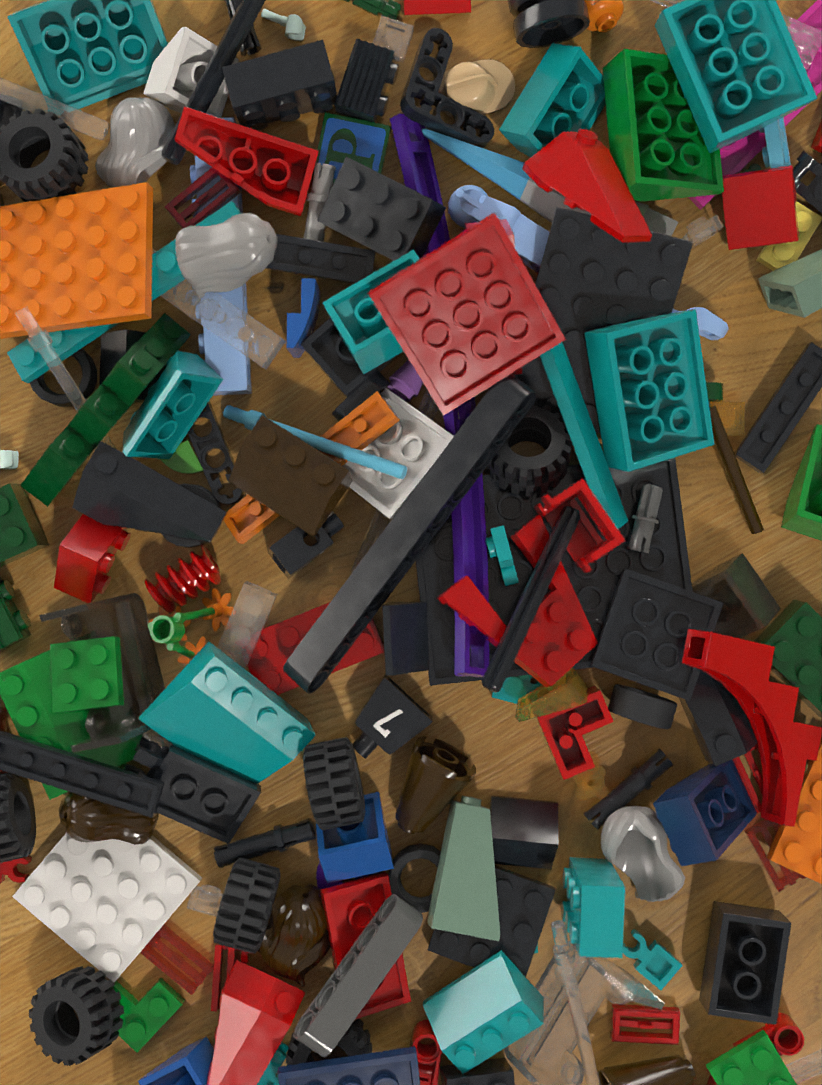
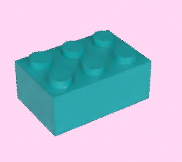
[561,857,625,958]

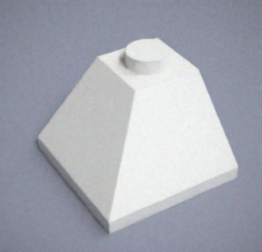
[143,27,239,118]

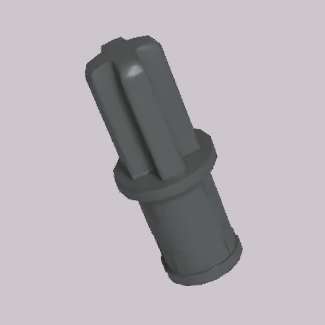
[627,484,663,554]

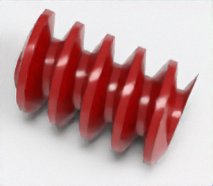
[145,544,221,613]

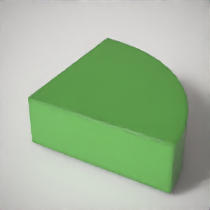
[161,440,203,474]

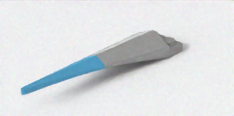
[422,129,678,236]

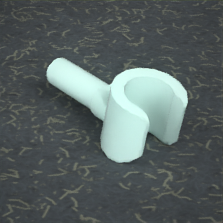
[261,9,306,41]
[0,450,19,469]

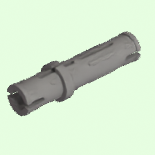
[304,163,336,242]

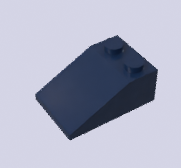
[653,760,757,866]

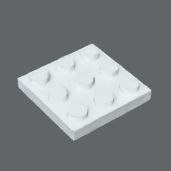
[343,388,454,520]

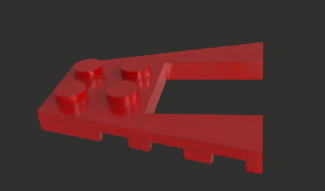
[437,514,598,687]

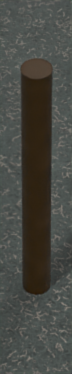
[709,406,764,534]

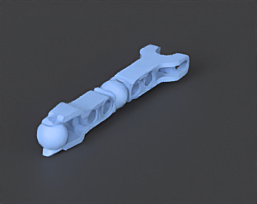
[448,185,729,340]

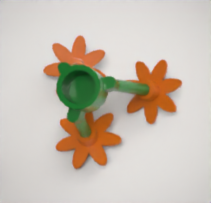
[148,588,238,664]

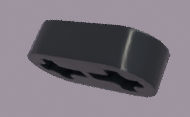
[332,371,390,421]

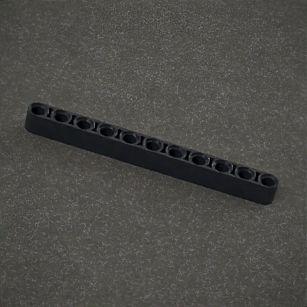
[283,373,537,694]

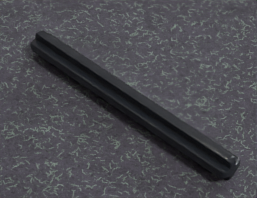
[161,0,265,165]
[481,506,581,692]

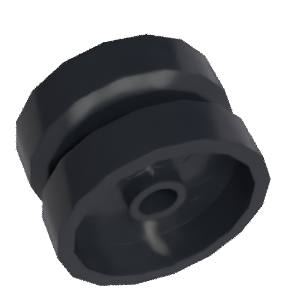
[508,0,590,48]

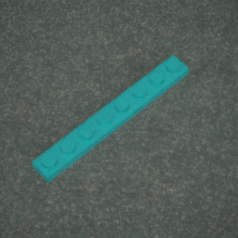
[7,201,241,383]

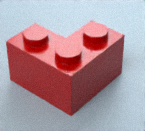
[54,514,131,604]
[533,685,614,780]

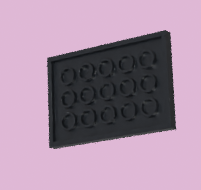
[513,206,693,434]

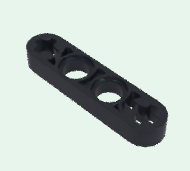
[188,401,244,504]

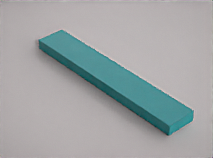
[540,342,628,529]

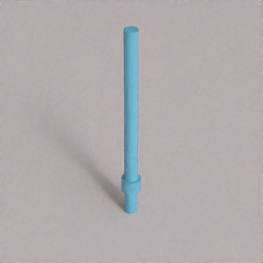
[223,405,408,480]

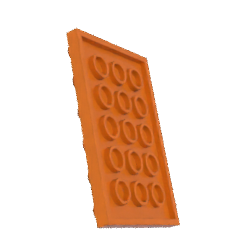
[0,182,153,339]

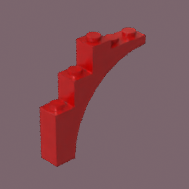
[682,629,822,827]

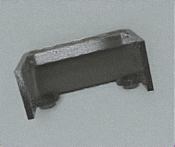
[39,593,165,753]

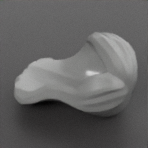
[95,97,175,188]
[176,213,278,298]
[601,806,685,902]

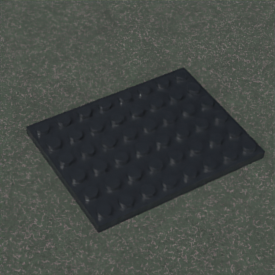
[416,457,693,686]

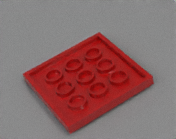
[368,213,566,416]

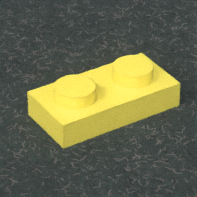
[756,201,822,271]

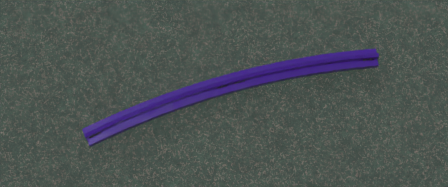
[390,114,489,677]

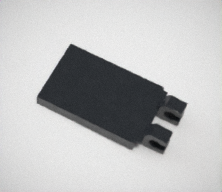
[123,737,261,844]

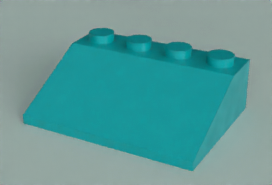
[7,0,168,117]
[654,0,817,153]
[584,309,715,472]
[139,641,316,784]

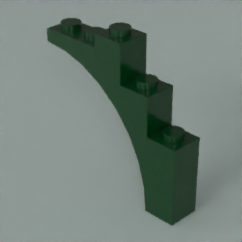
[20,313,191,507]

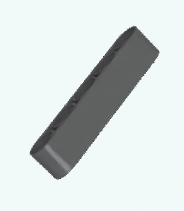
[294,894,423,1057]

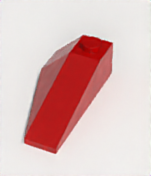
[175,106,319,216]
[522,129,652,243]
[207,960,306,1085]

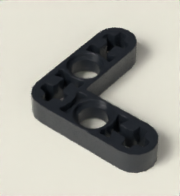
[400,28,494,148]

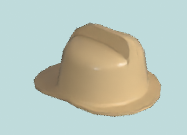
[438,60,515,118]

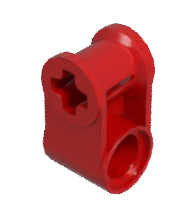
[410,1020,442,1085]

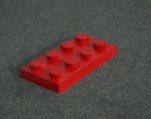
[237,601,385,695]
[320,871,411,1020]

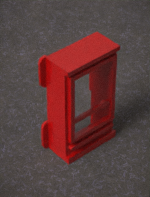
[534,479,625,573]

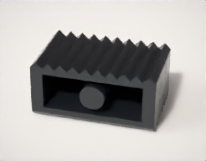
[335,39,399,123]

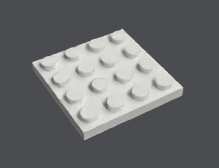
[12,832,202,982]

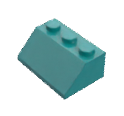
[499,43,606,158]
[322,250,420,374]
[122,351,224,459]
[423,950,544,1074]

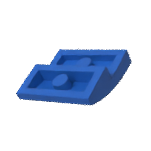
[287,278,321,358]

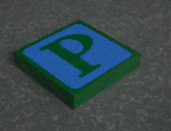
[312,112,391,186]

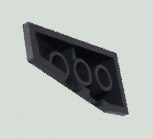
[72,441,227,543]
[679,670,757,767]

